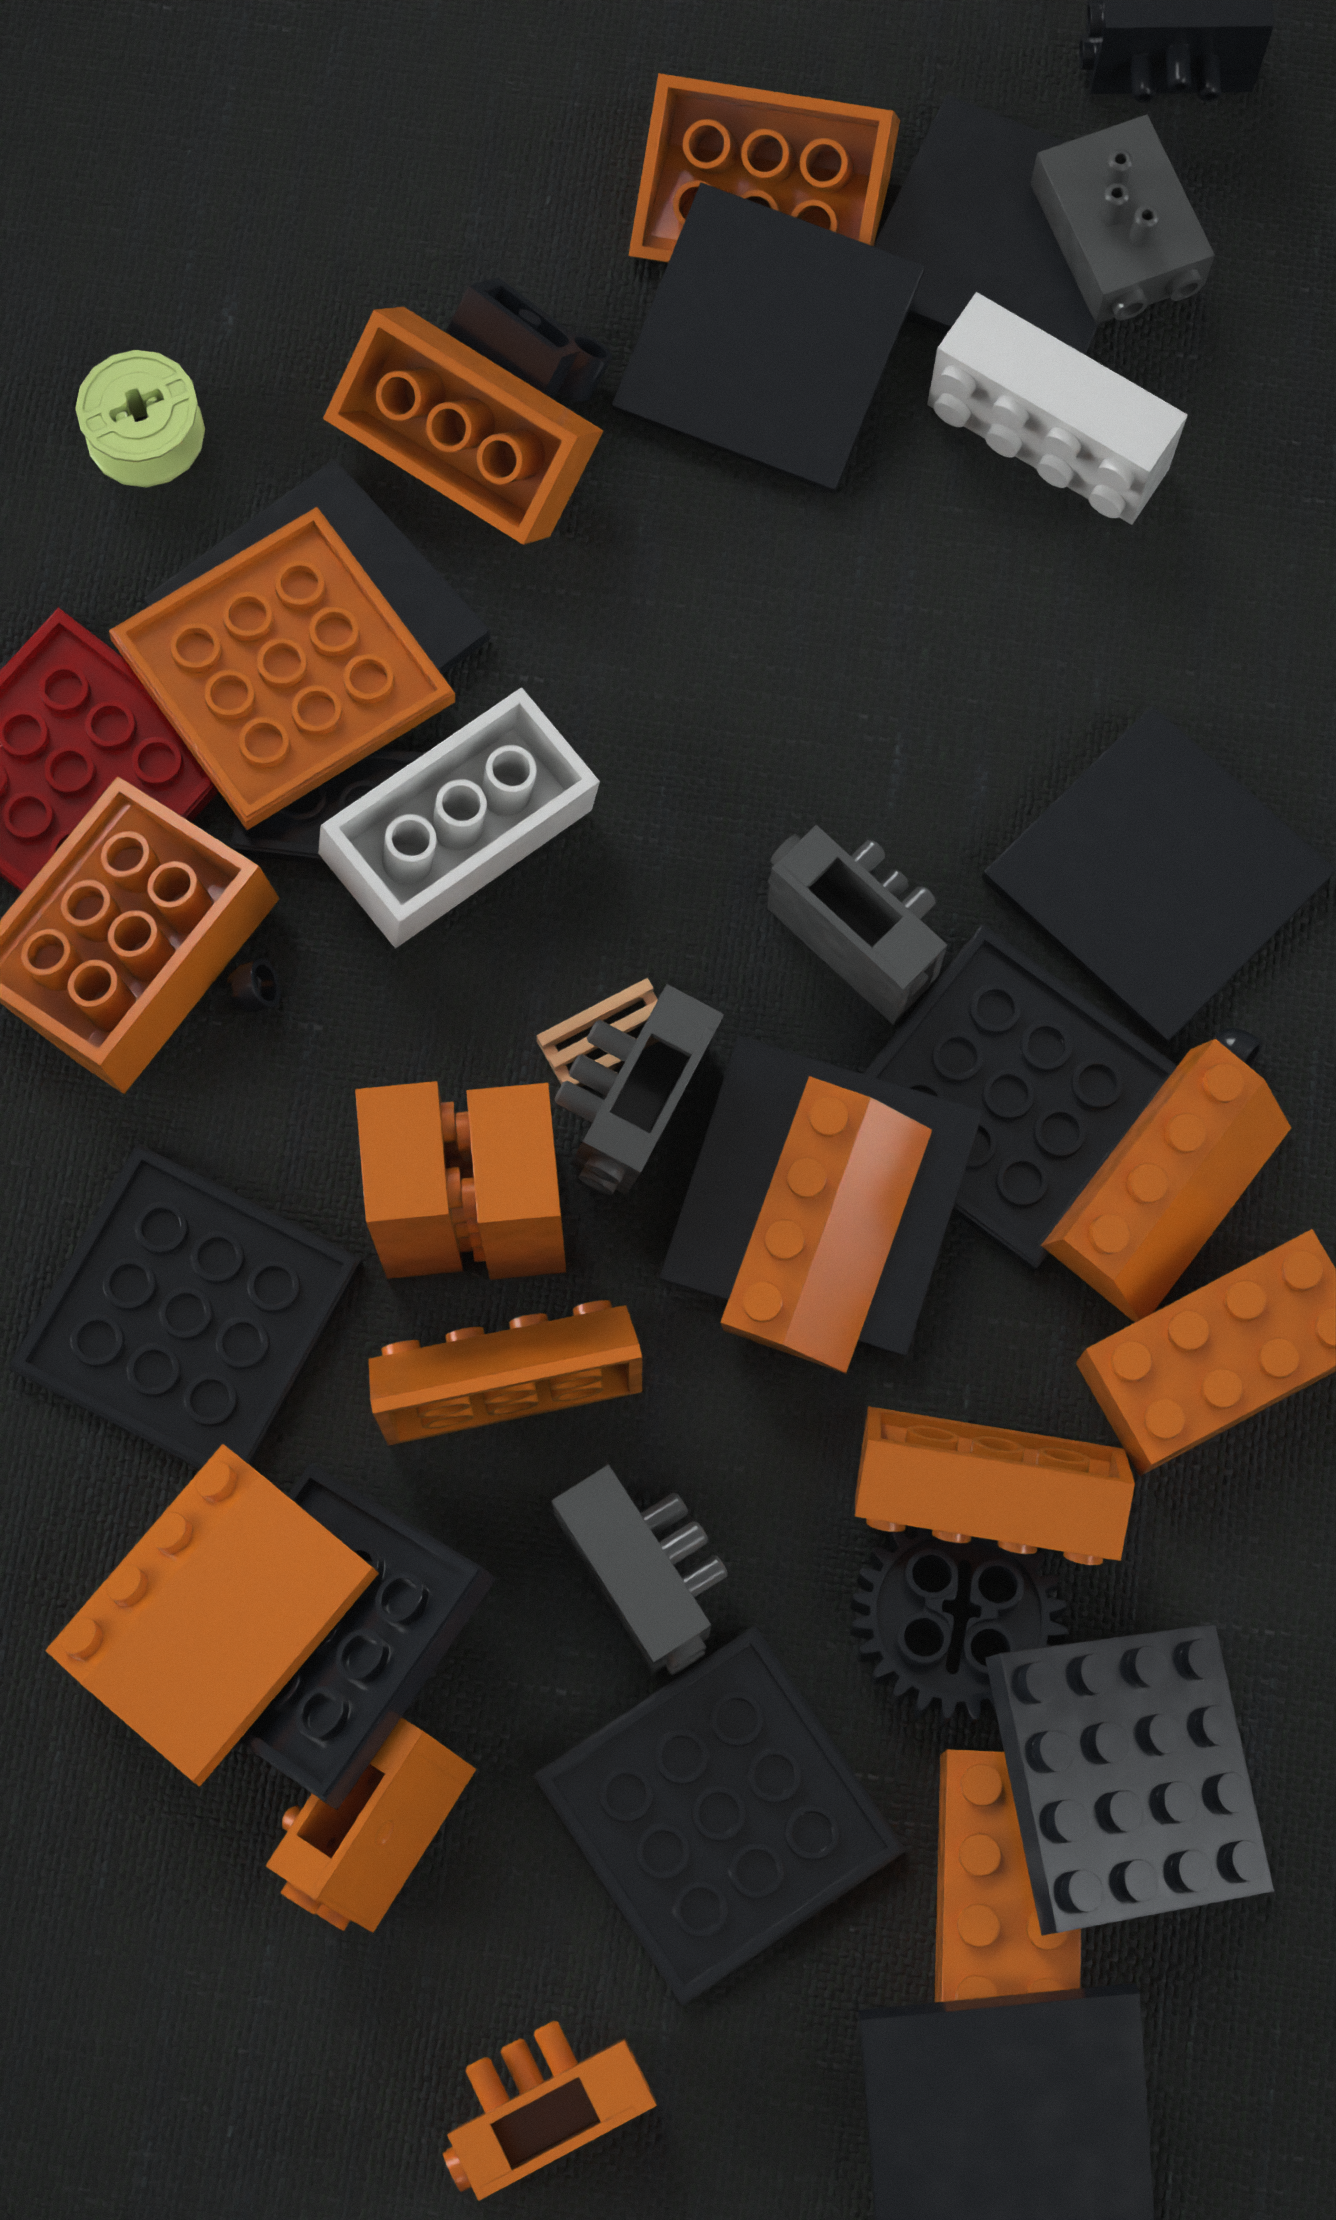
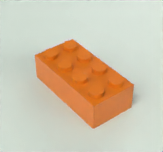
[323,306,603,545]
[355,1081,473,1279]
[455,1083,566,1280]
[1076,1229,1336,1476]
[935,1749,1081,2002]

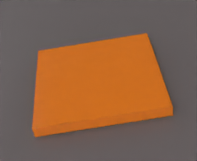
[109,507,455,830]

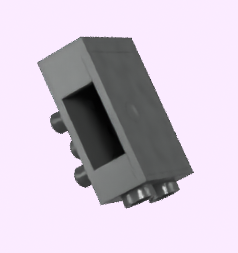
[1031,114,1215,324]
[767,825,947,1025]
[554,984,724,1195]
[551,1464,728,1675]

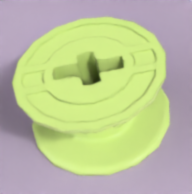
[75,350,205,488]

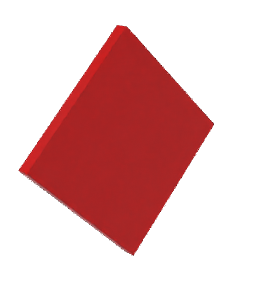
[0,607,219,893]

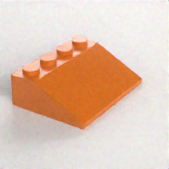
[628,73,900,263]
[0,776,280,1094]
[368,1300,642,1446]
[45,1444,379,1787]

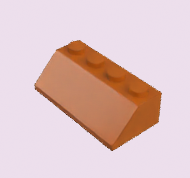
[1041,1039,1291,1322]
[720,1076,932,1374]
[855,1406,1135,1565]

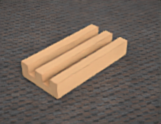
[536,977,659,1087]

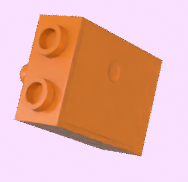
[266,1717,476,1933]
[442,2021,657,2201]

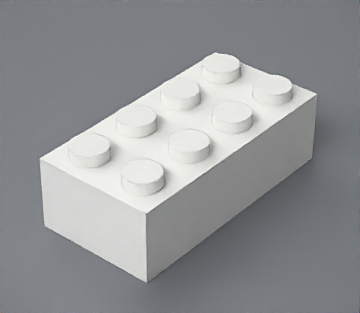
[927,292,1188,525]
[318,687,600,949]

